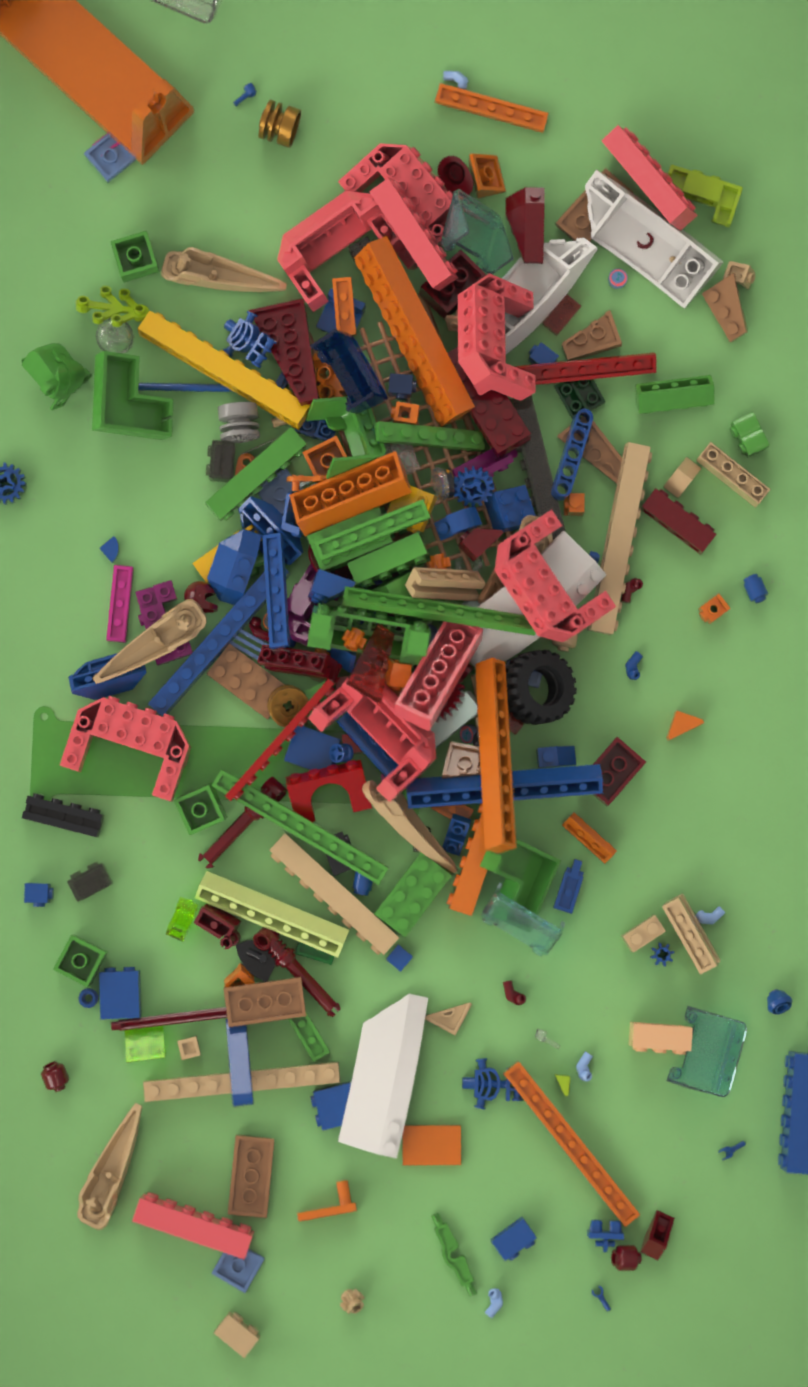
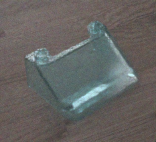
[441,189,514,274]
[667,1006,747,1097]

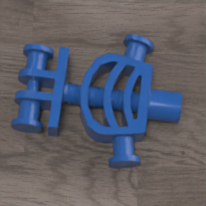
[223,311,277,368]
[462,1058,523,1110]

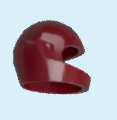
[184,581,218,613]

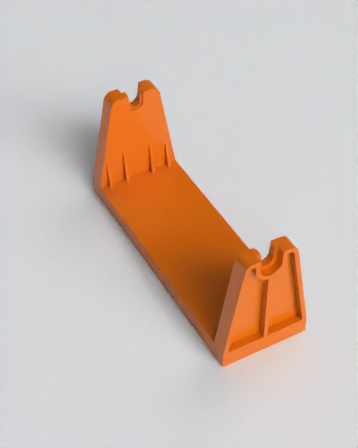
[0,0,194,165]

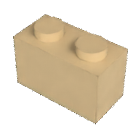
[621,915,666,953]
[214,1311,260,1358]

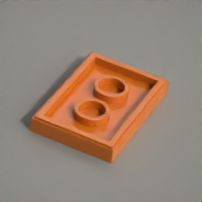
[403,1125,461,1165]

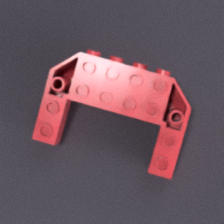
[338,143,460,270]
[277,191,406,312]
[458,273,536,401]
[495,510,616,642]
[308,675,436,802]
[60,696,191,802]

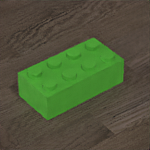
[307,506,393,573]
[347,532,430,589]
[374,853,452,937]

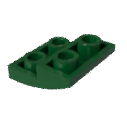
[554,379,606,420]

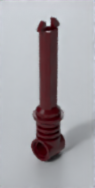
[198,776,288,869]
[253,927,341,1017]

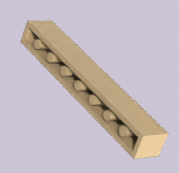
[270,833,399,955]

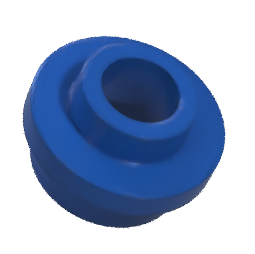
[79,988,98,1008]

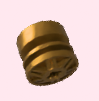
[258,100,301,148]
[267,685,309,728]

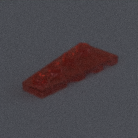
[346,624,395,704]

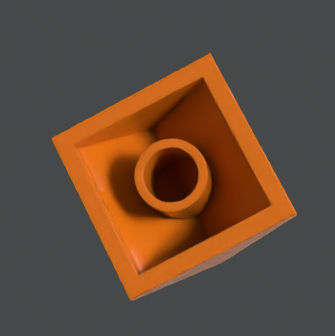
[469,153,506,199]

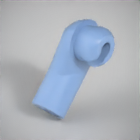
[443,71,468,89]
[696,906,725,925]
[576,1051,593,1082]
[485,1288,503,1318]

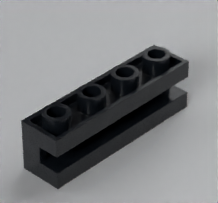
[22,793,104,837]

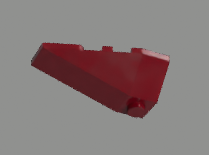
[505,187,545,264]

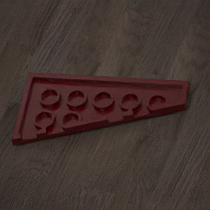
[248,298,319,406]

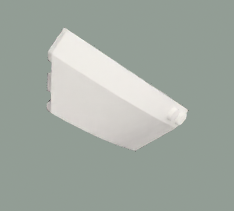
[338,993,428,1158]

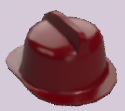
[438,156,473,199]

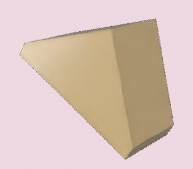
[664,457,702,498]

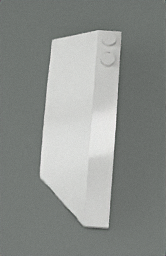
[585,170,724,309]
[502,238,597,354]
[470,531,606,667]

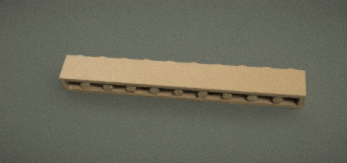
[588,442,652,635]
[143,1061,340,1102]

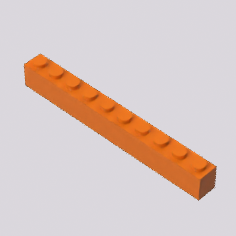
[475,657,516,853]

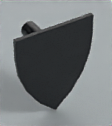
[236,940,276,982]

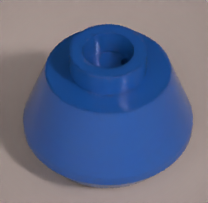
[767,989,793,1015]

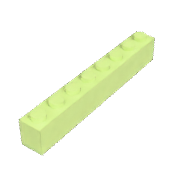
[195,871,349,957]

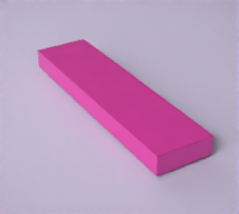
[106,565,134,643]

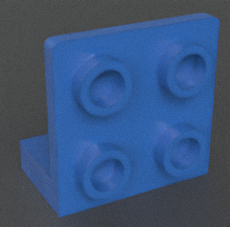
[316,288,366,342]

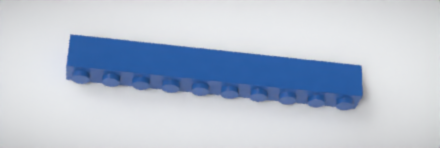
[148,569,290,717]
[406,764,603,809]

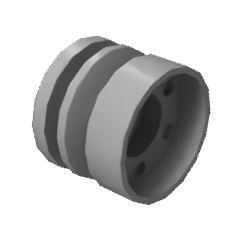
[218,402,260,443]

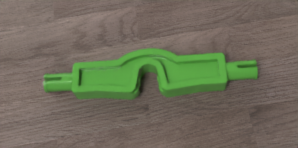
[431,1212,477,1297]

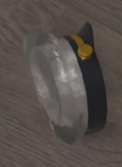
[431,467,454,501]

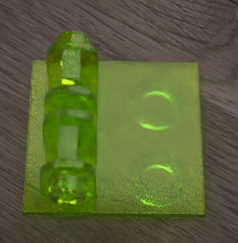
[125,1026,166,1063]

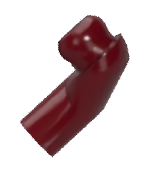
[621,578,643,603]
[249,616,269,642]

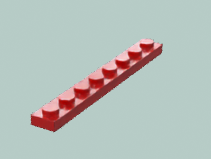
[514,353,656,385]
[225,679,335,801]

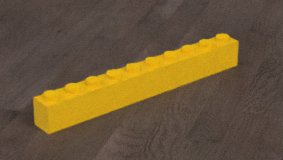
[137,311,310,430]

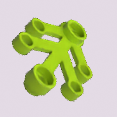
[76,286,149,327]

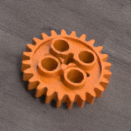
[289,353,349,406]

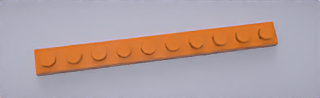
[503,1061,640,1227]

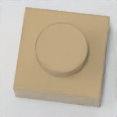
[177,1036,201,1060]

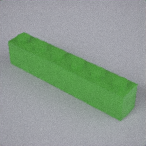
[205,427,306,521]

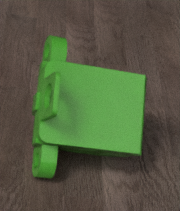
[21,343,92,410]

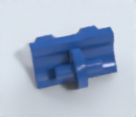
[587,1219,624,1252]

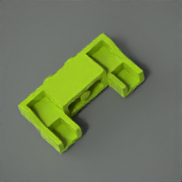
[668,164,743,227]

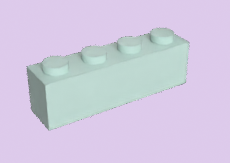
[431,691,478,748]

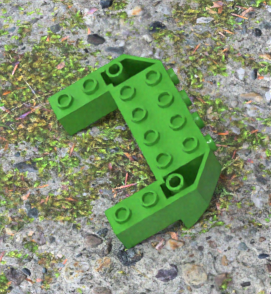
[307,603,430,665]

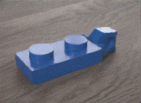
[553,859,584,914]

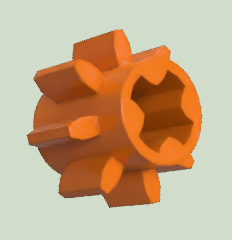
[426,553,451,569]
[342,628,367,652]

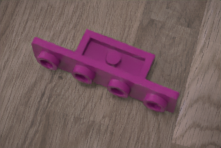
[452,449,518,477]

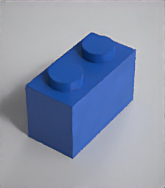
[491,1217,537,1261]

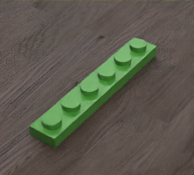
[375,421,485,452]
[314,499,431,562]

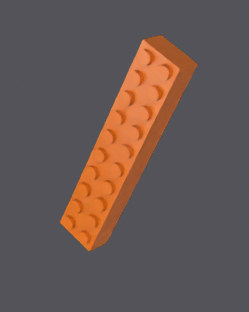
[354,236,475,427]

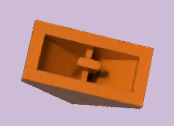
[666,711,704,741]

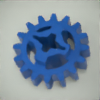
[0,463,27,505]
[453,466,494,507]

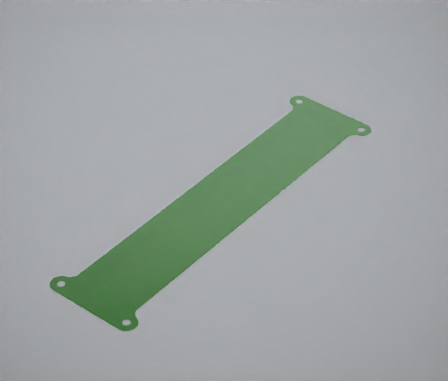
[30,706,420,815]

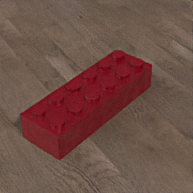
[448,347,531,459]

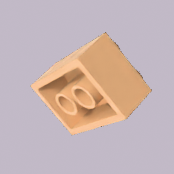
[629,1022,693,1055]

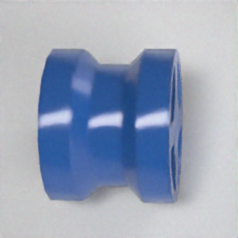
[329,743,354,763]

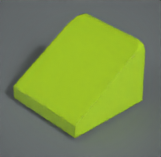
[554,1074,570,1096]

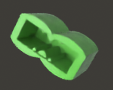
[730,412,770,458]

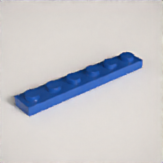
[262,533,290,649]

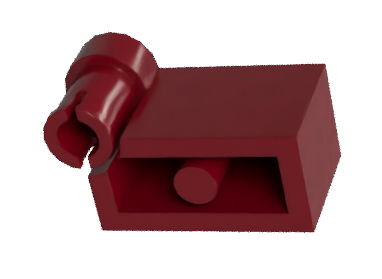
[194,903,242,949]

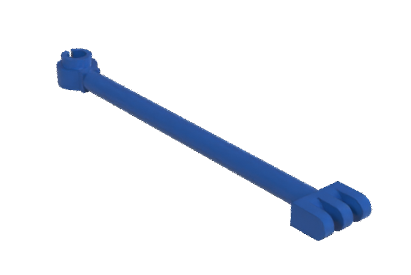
[138,383,233,392]

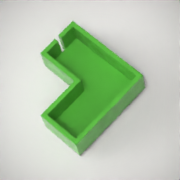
[92,351,173,440]
[480,839,561,932]

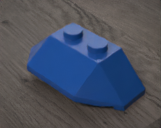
[238,496,303,565]
[207,529,262,605]
[68,653,147,700]

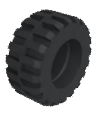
[506,650,577,725]

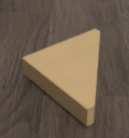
[425,1002,472,1035]

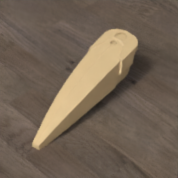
[161,247,287,292]
[92,599,207,684]
[362,780,458,873]
[77,1103,143,1230]

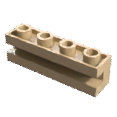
[696,442,771,508]
[405,567,486,601]
[662,893,721,974]

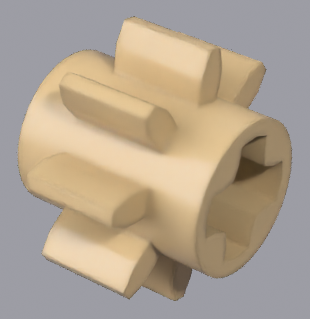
[339,1289,365,1314]

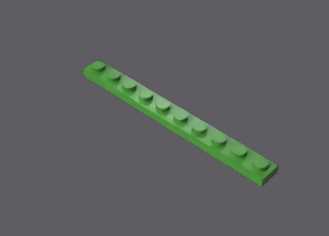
[343,586,536,636]
[212,769,389,885]

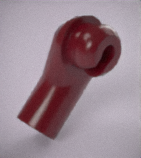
[503,980,526,1005]

